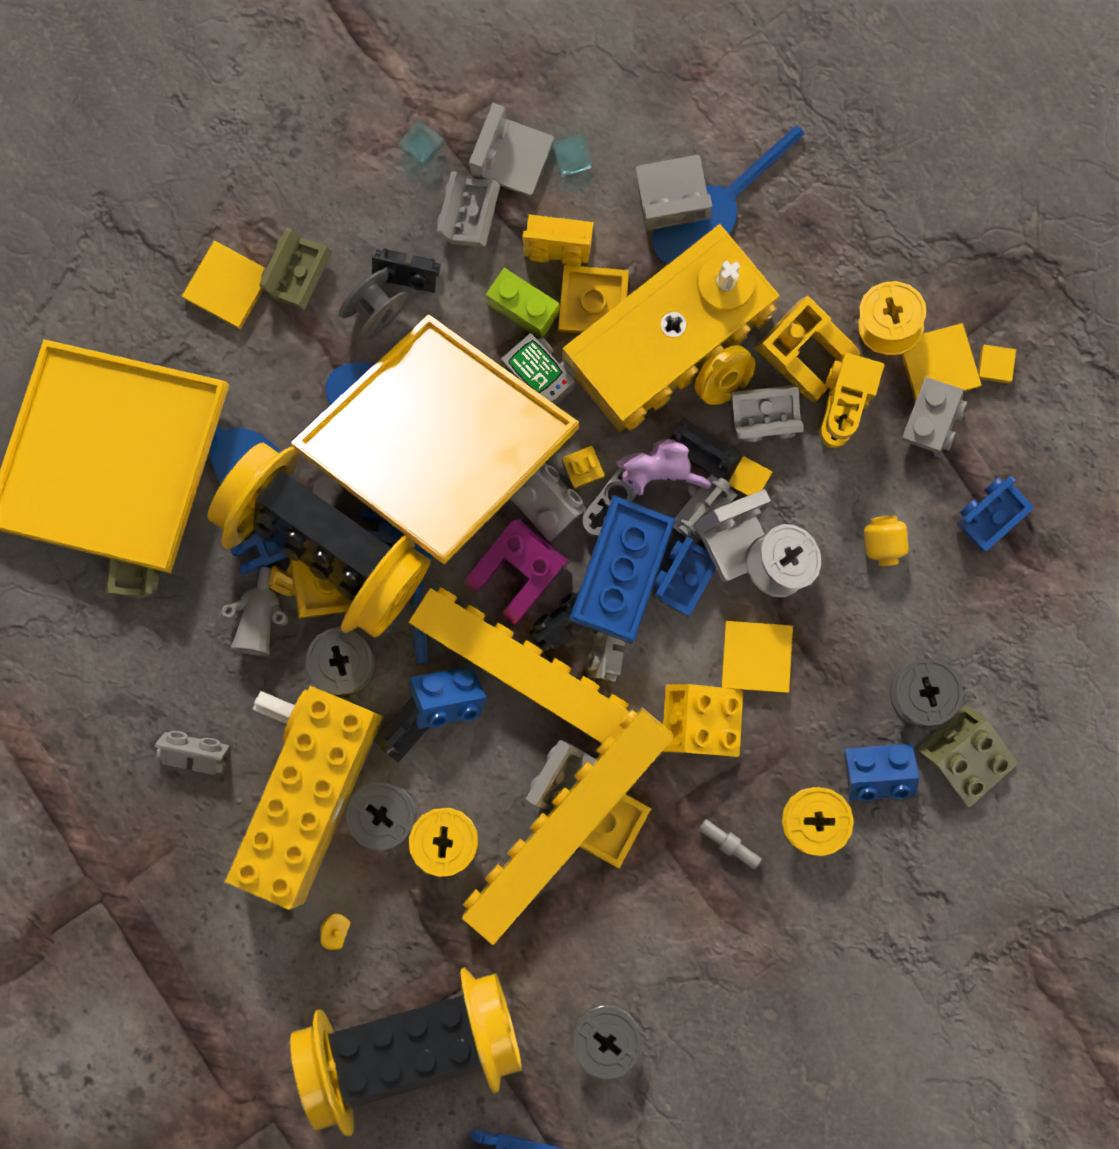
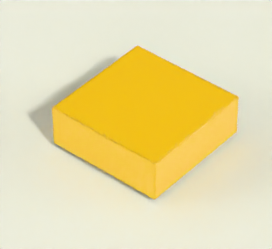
[978,344,1016,384]
[729,456,772,497]

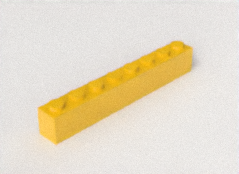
[409,587,629,744]
[462,707,674,945]

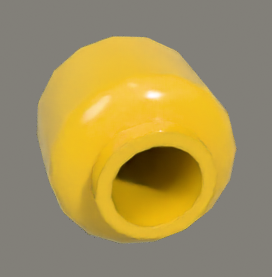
[864,516,909,566]

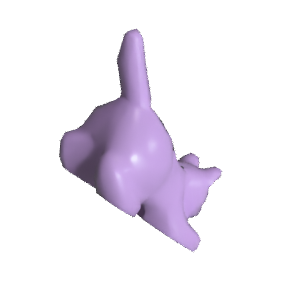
[616,439,711,496]

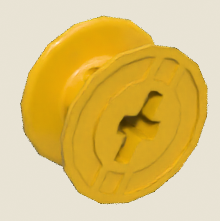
[858,281,927,355]
[781,787,854,856]
[409,808,479,877]

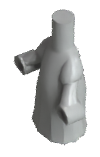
[222,567,288,656]

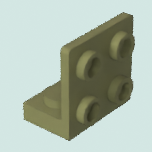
[916,705,1017,807]

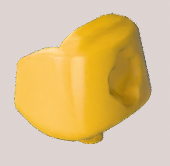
[268,564,295,596]
[319,914,351,950]

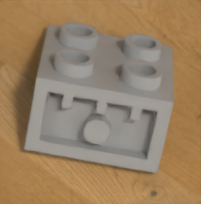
[469,103,554,197]
[636,155,712,230]
[694,489,771,582]

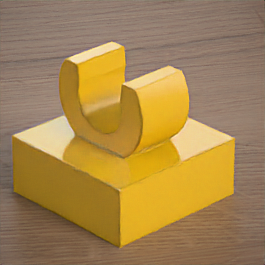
[562,446,605,490]

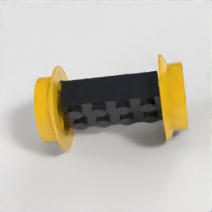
[208,443,431,638]
[290,968,522,1137]

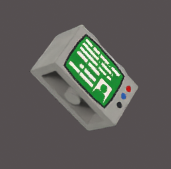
[501,333,576,405]

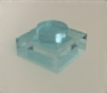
[398,119,445,167]
[553,133,593,176]

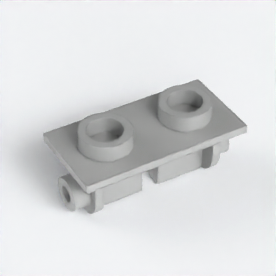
[673,474,737,544]
[586,629,625,682]
[155,731,230,775]

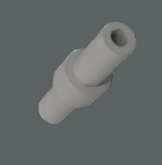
[698,819,762,869]

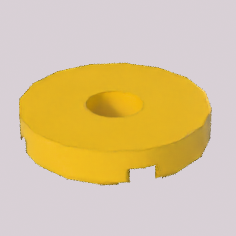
[694,345,756,405]

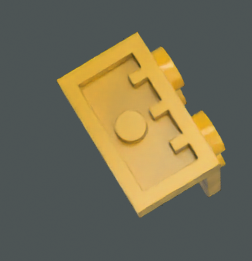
[522,214,594,266]
[662,684,743,757]

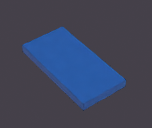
[569,495,676,644]

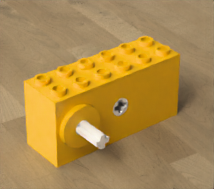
[562,224,780,433]
[225,686,384,910]

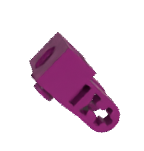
[464,519,570,625]

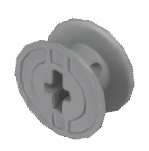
[746,524,821,597]

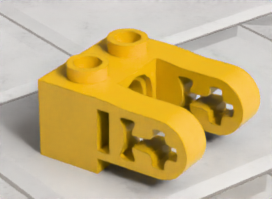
[754,296,860,402]
[819,352,885,449]

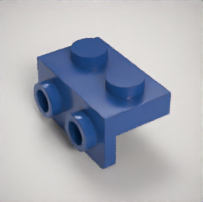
[956,476,1034,553]
[653,536,716,617]
[408,666,487,729]
[844,744,919,802]

